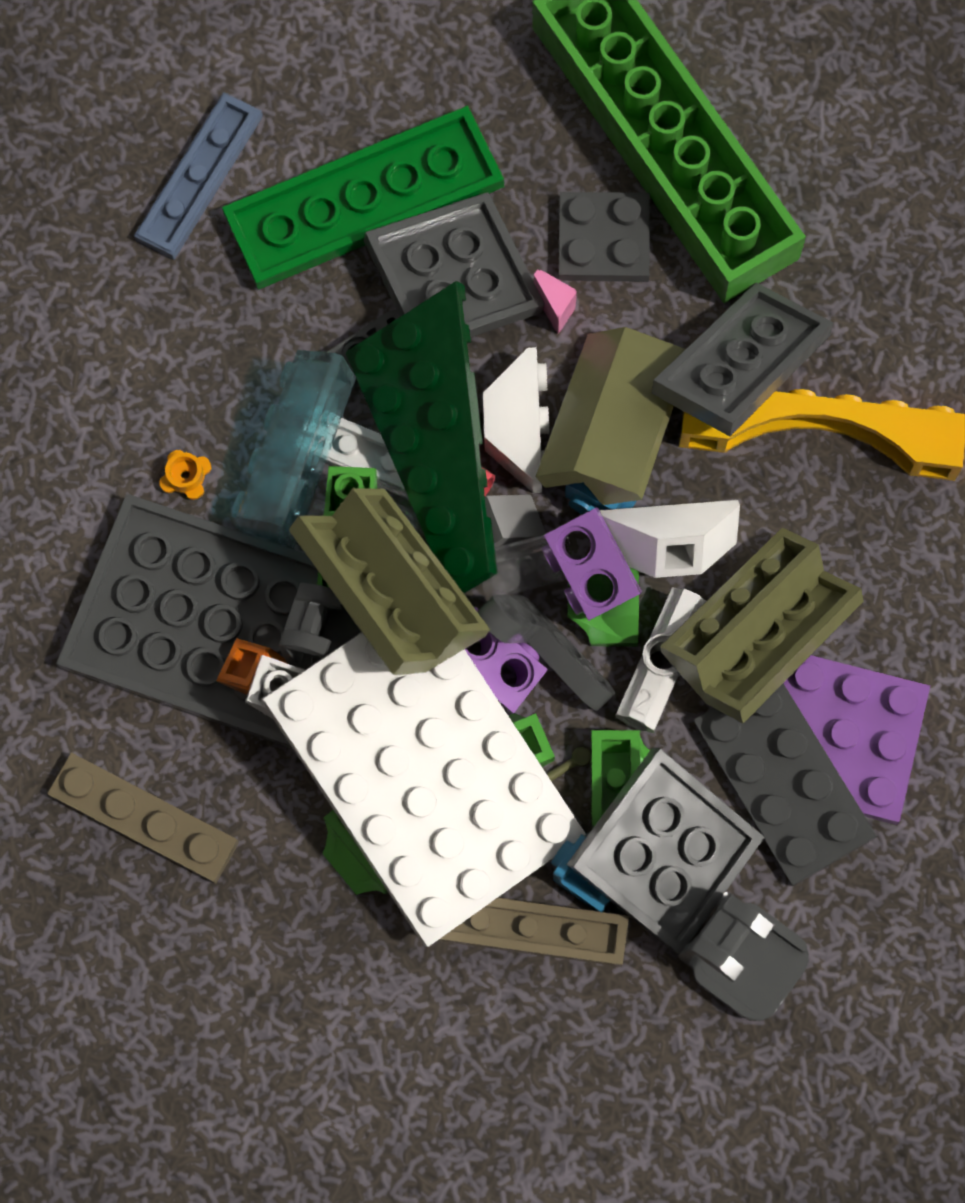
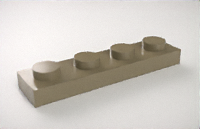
[48,752,239,884]
[437,898,629,967]

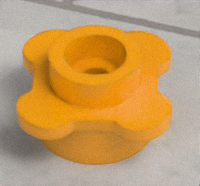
[159,450,212,500]

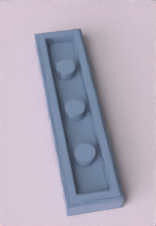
[134,92,263,260]

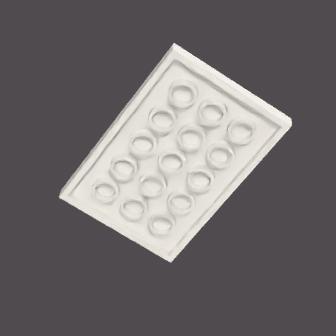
[261,632,586,947]

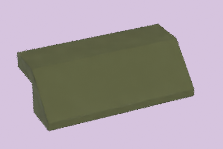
[535,327,686,505]
[289,488,490,675]
[660,528,864,724]

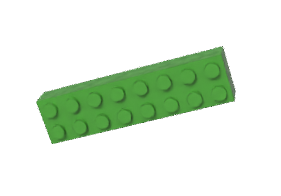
[532,0,806,304]

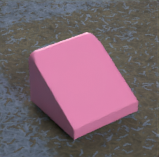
[534,269,577,334]

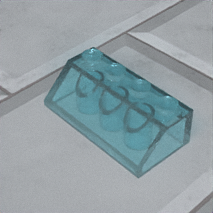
[232,350,356,549]

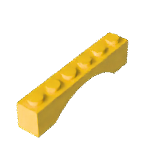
[679,389,965,481]

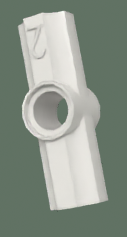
[615,587,706,733]

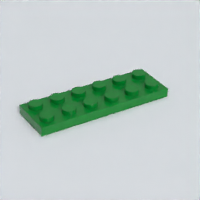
[222,105,505,290]

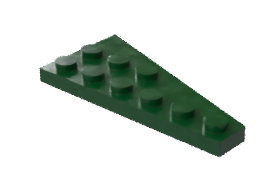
[345,281,497,594]

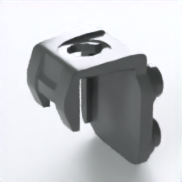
[279,582,362,670]
[678,892,809,1022]

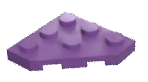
[784,655,930,825]

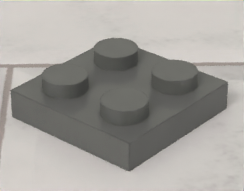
[559,192,650,282]

